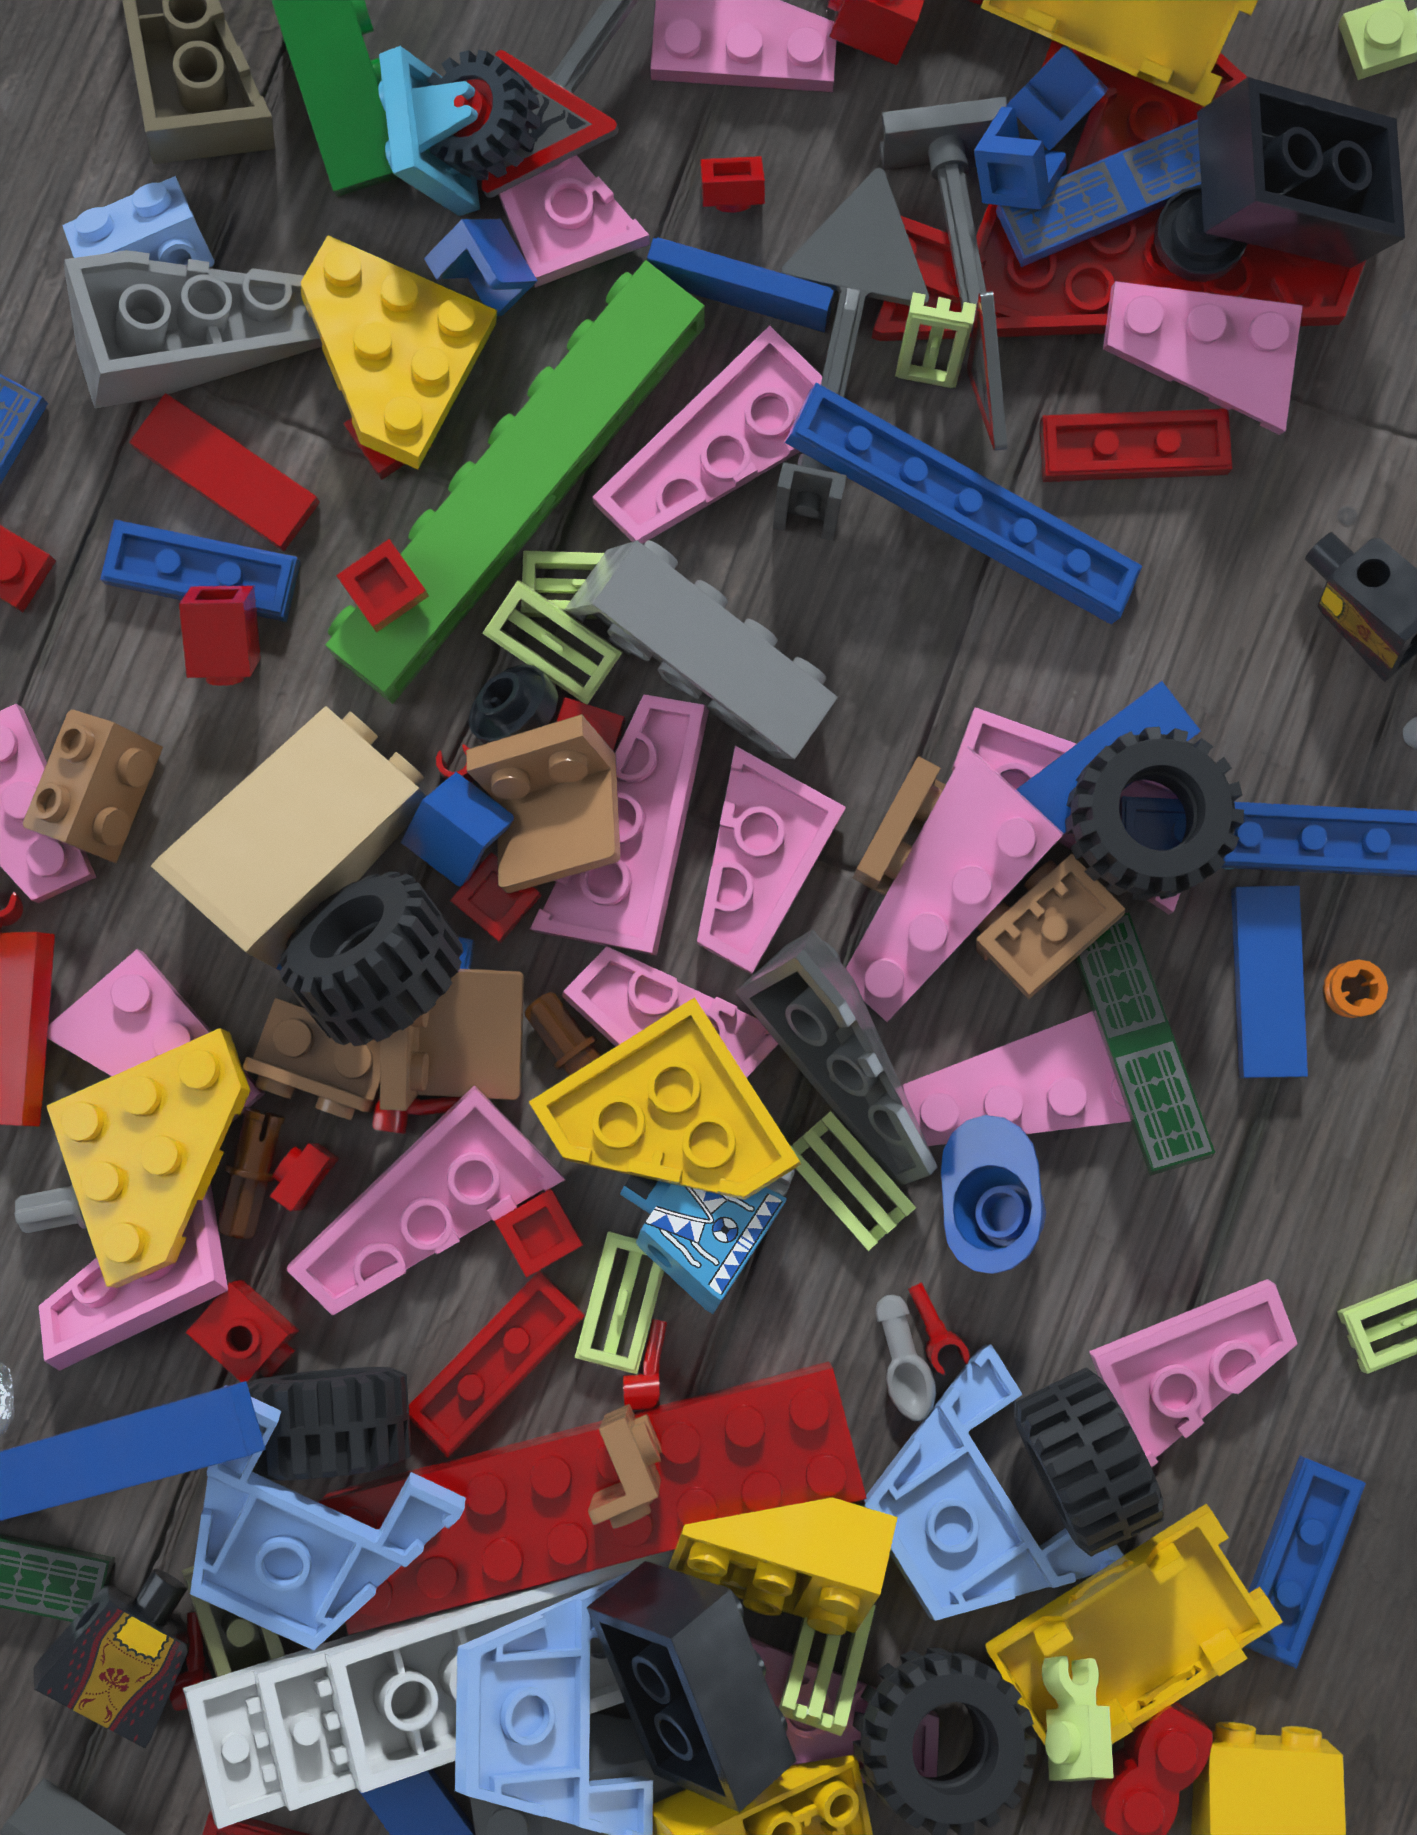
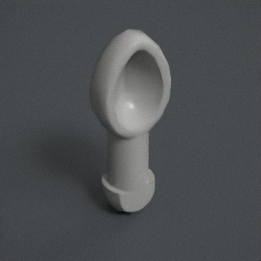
[876,1295,936,1422]

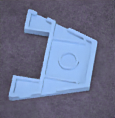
[859,1344,1124,1621]
[190,1385,466,1650]
[455,1570,653,1835]

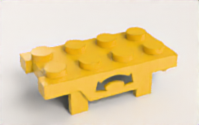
[981,0,1258,106]
[985,1504,1283,1745]

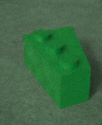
[271,0,399,197]

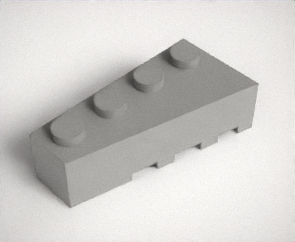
[564,540,838,759]

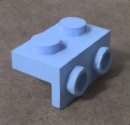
[62,176,214,268]

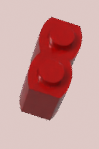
[1092,1701,1213,1835]

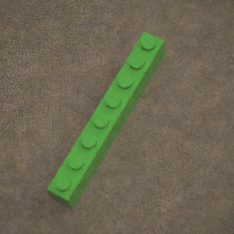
[325,260,705,705]

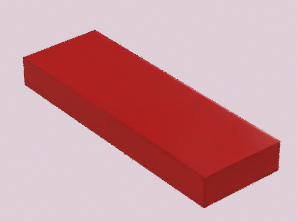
[129,393,320,552]
[1040,409,1232,482]
[0,932,55,1127]
[409,1270,585,1457]

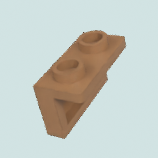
[23,710,163,863]
[588,1404,662,1529]

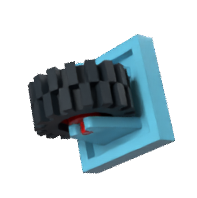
[378,46,541,216]

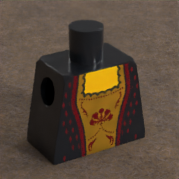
[1305,532,1417,682]
[33,1569,190,1748]

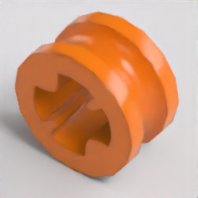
[1322,959,1388,1018]

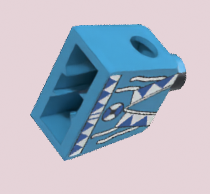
[620,1175,787,1314]

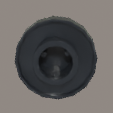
[1154,185,1249,282]
[468,664,558,744]

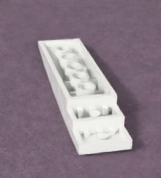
[183,1549,675,1829]

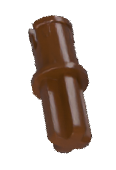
[524,992,601,1076]
[218,1108,285,1239]

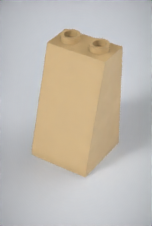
[151,706,426,970]

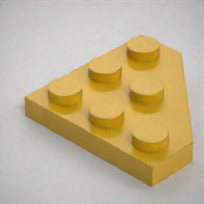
[301,235,497,469]
[529,997,801,1200]
[46,1028,251,1288]

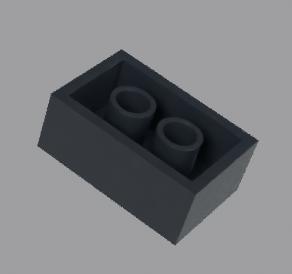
[1197,77,1405,268]
[587,1561,797,1813]

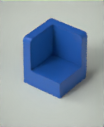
[1006,46,1108,151]
[974,107,1067,210]
[424,219,538,316]
[401,772,514,886]

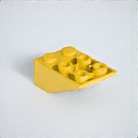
[668,1497,898,1635]
[653,1755,873,1835]

